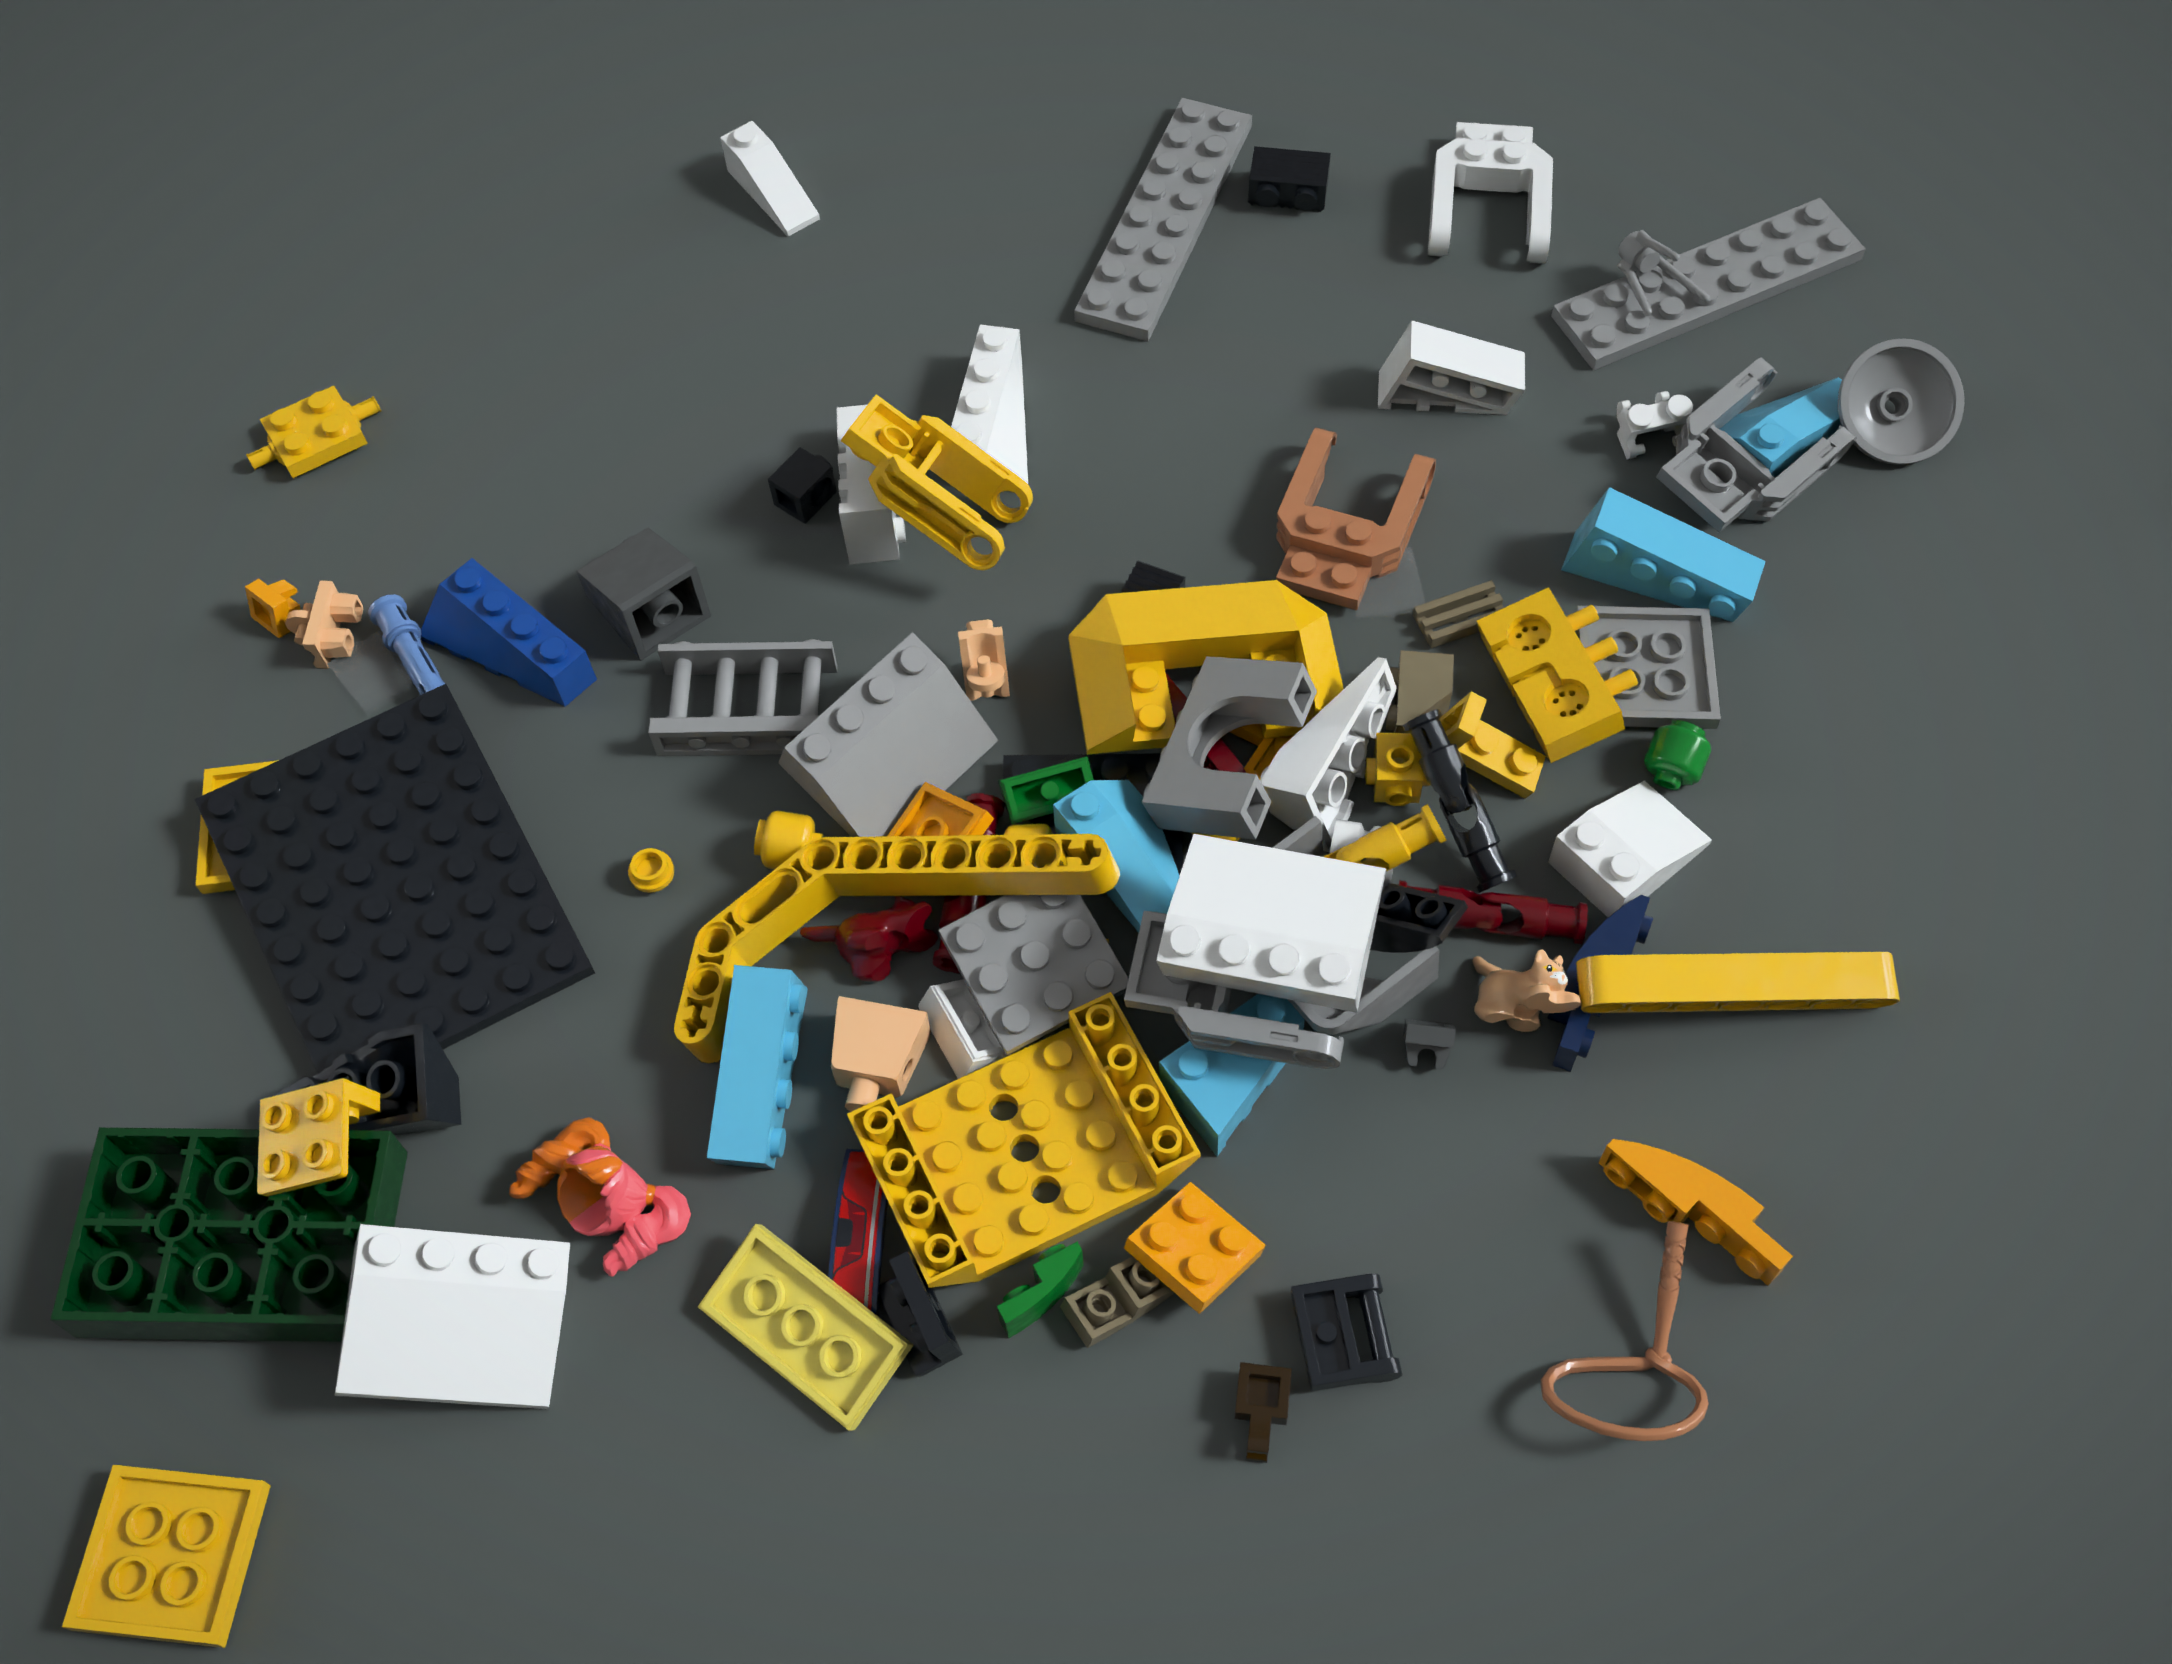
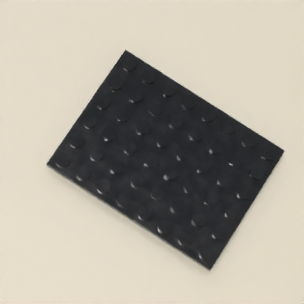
[195,684,595,1073]

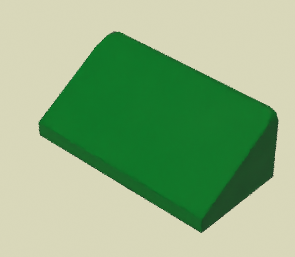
[998,756,1094,824]

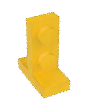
[1440,691,1546,799]

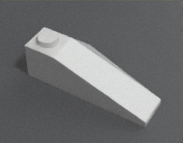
[1260,657,1397,852]

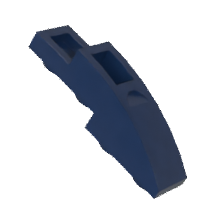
[1548,895,1653,1072]

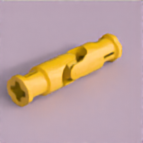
[1324,804,1447,872]

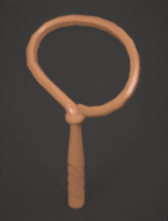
[1541,1221,1709,1441]

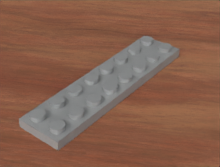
[1074,98,1252,341]
[1551,198,1866,371]

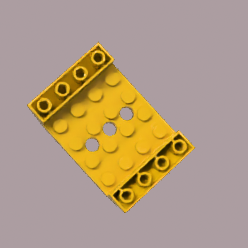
[847,992,1201,1288]

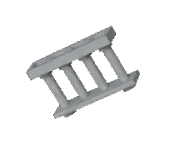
[648,639,838,756]

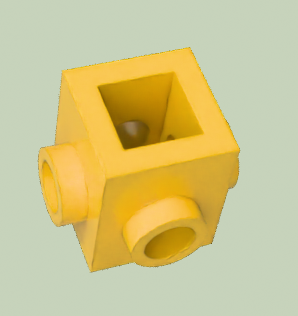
[1365,733,1430,806]

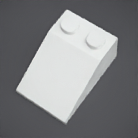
[1548,780,1712,917]

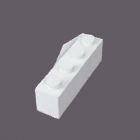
[951,324,1028,484]

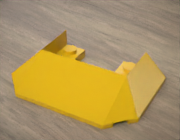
[1068,580,1344,755]

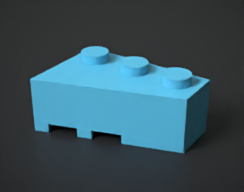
[1159,994,1305,1157]

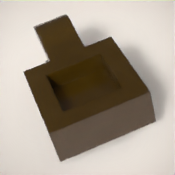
[1234,1362,1292,1463]

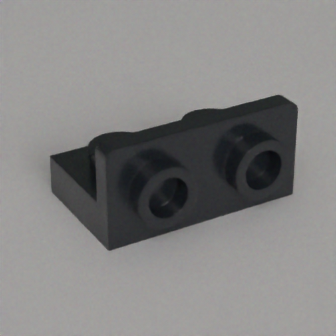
[879,1251,963,1377]

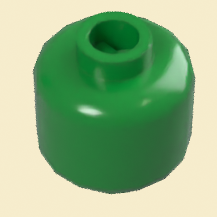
[1644,720,1711,791]

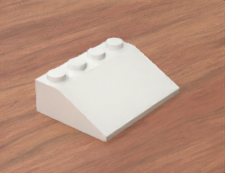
[1156,834,1386,1013]
[335,1224,570,1409]

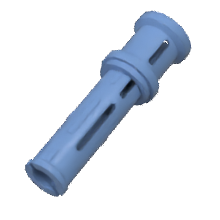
[368,594,445,695]

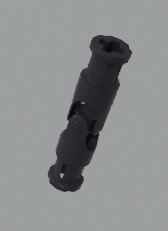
[1402,709,1517,893]

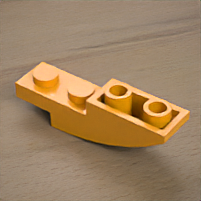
[1599,1139,1793,1286]

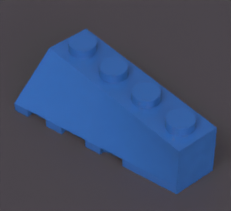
[421,558,597,707]

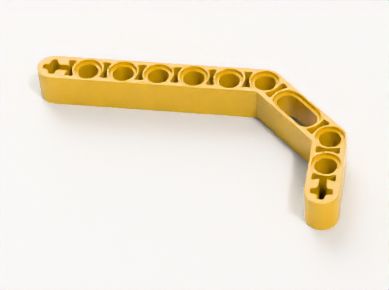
[674,834,1120,1064]

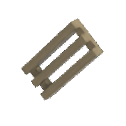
[1412,580,1507,648]

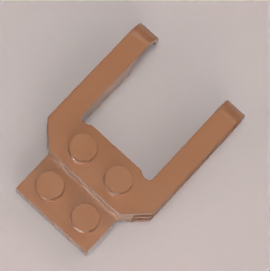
[1276,427,1436,610]

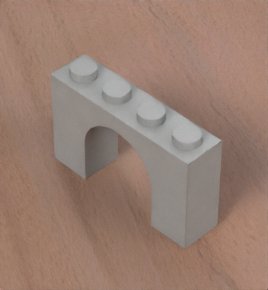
[1142,656,1317,840]

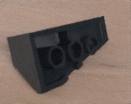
[273,1023,461,1136]

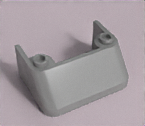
[1273,816,1439,1035]

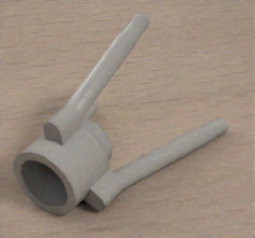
[1617,230,1710,316]

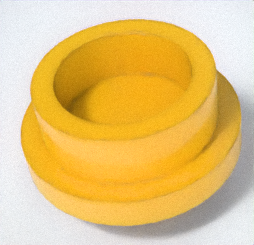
[628,848,675,893]

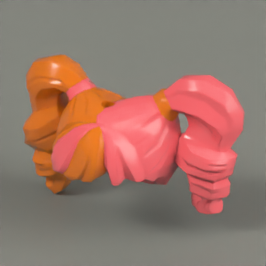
[509,1117,691,1277]

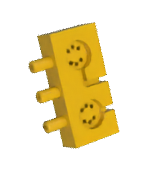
[1477,587,1638,764]

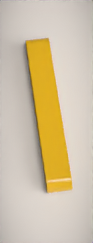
[1576,952,1900,1013]

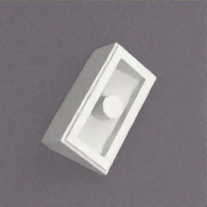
[918,979,1011,1079]

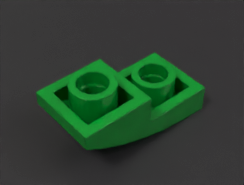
[997,1241,1084,1338]

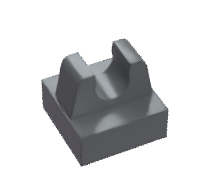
[1403,1018,1456,1069]

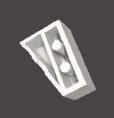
[1378,321,1525,415]

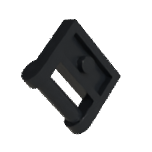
[1291,1273,1403,1392]

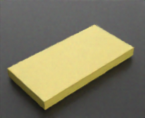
[698,1224,914,1431]

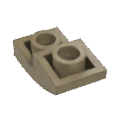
[1060,1256,1174,1348]

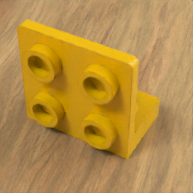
[257,1078,380,1196]

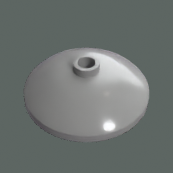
[1838,338,1965,465]

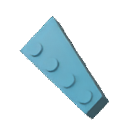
[707,965,808,1169]

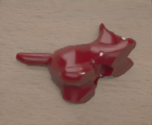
[800,896,938,982]

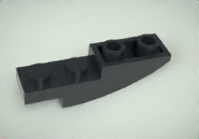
[1370,883,1468,953]

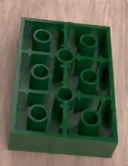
[50,1127,408,1342]

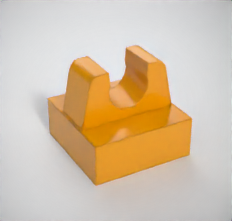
[245,579,300,638]

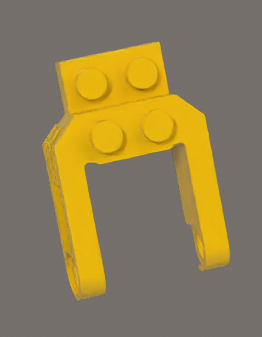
[841,394,1033,570]

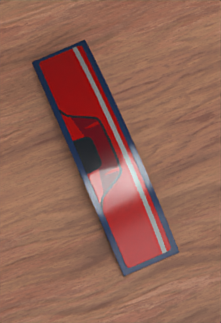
[828,1149,888,1317]

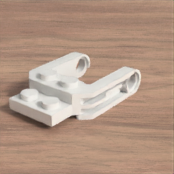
[1428,122,1553,264]

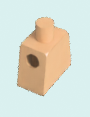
[831,996,931,1112]

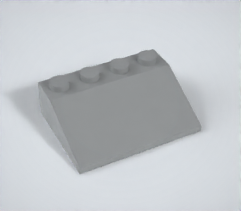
[779,632,998,837]

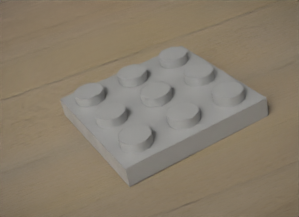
[1576,606,1721,729]
[939,895,1129,1056]

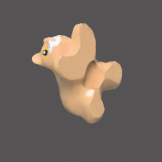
[1472,950,1581,1032]

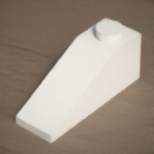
[720,121,820,237]

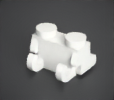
[1617,391,1693,460]

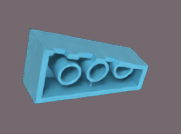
[1561,487,1766,622]

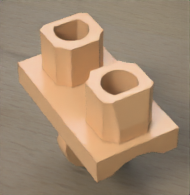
[285,581,364,669]
[958,619,1010,701]

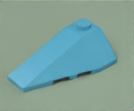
[1719,377,1842,478]
[1053,780,1180,933]

